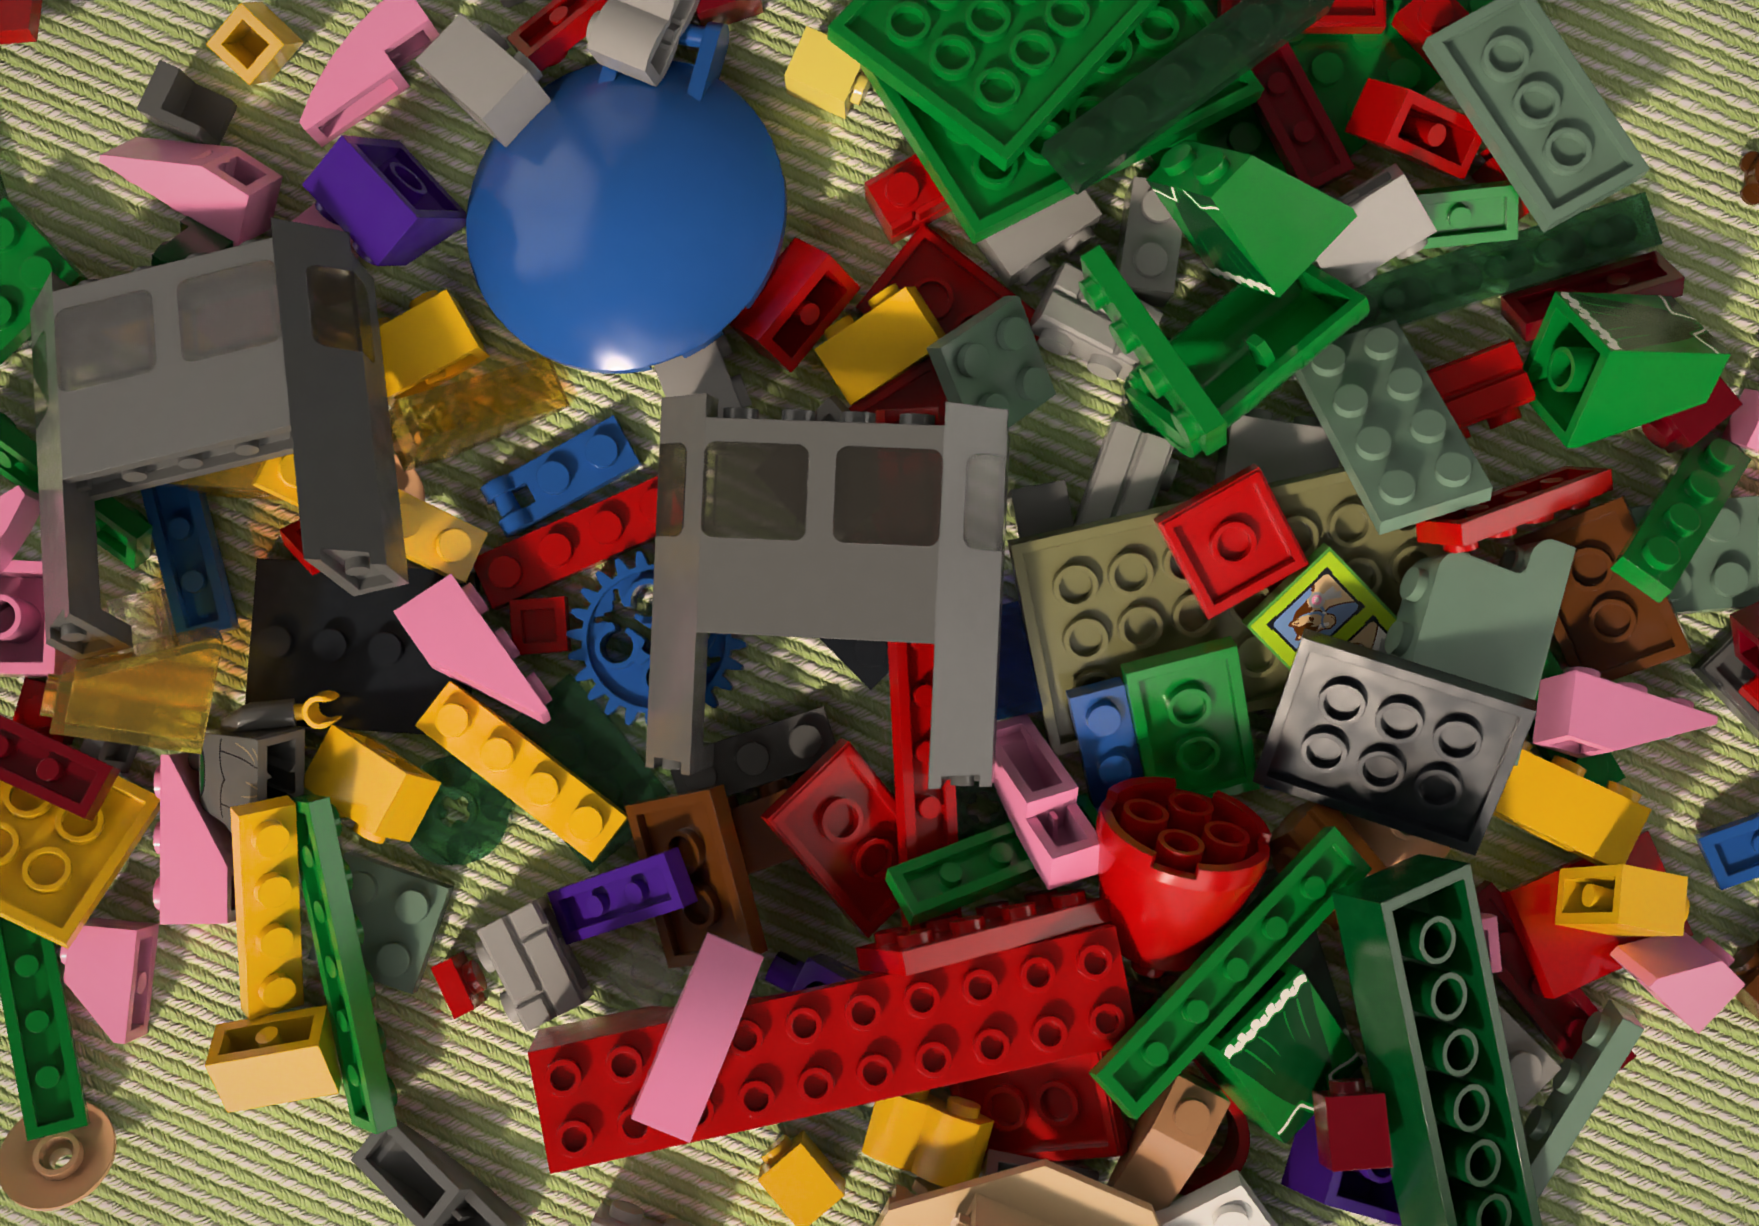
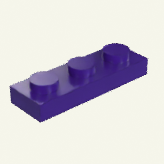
[547,847,698,945]

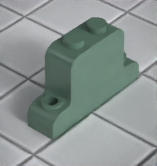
[1385,539,1576,766]

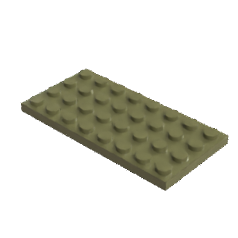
[1007,466,1469,756]

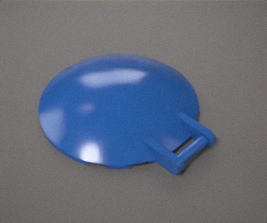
[466,21,788,374]

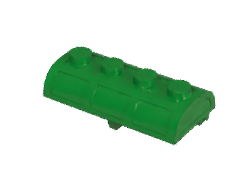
[1125,264,1370,458]

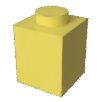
[784,26,871,119]

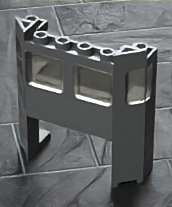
[30,217,409,660]
[645,393,1010,789]

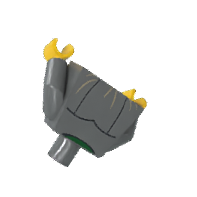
[188,690,342,834]

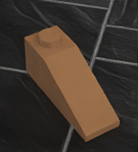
[1106,1069,1231,1212]

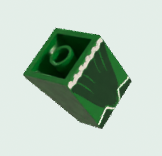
[1146,140,1357,298]
[1523,291,1731,448]
[1195,961,1363,1144]

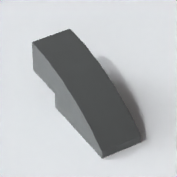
[351,1119,528,1226]

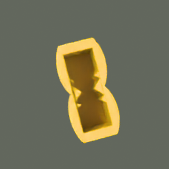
[861,1090,994,1187]

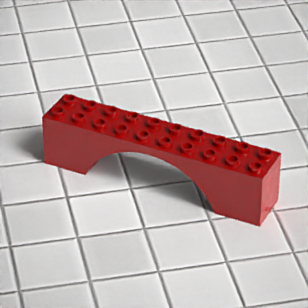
[528,923,1135,1174]

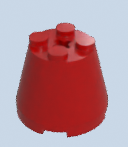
[1096,777,1272,978]

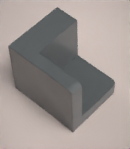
[136,60,237,145]
[1007,480,1074,538]

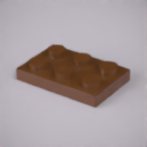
[1513,495,1692,681]
[625,784,768,969]

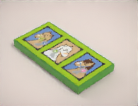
[1241,543,1397,670]

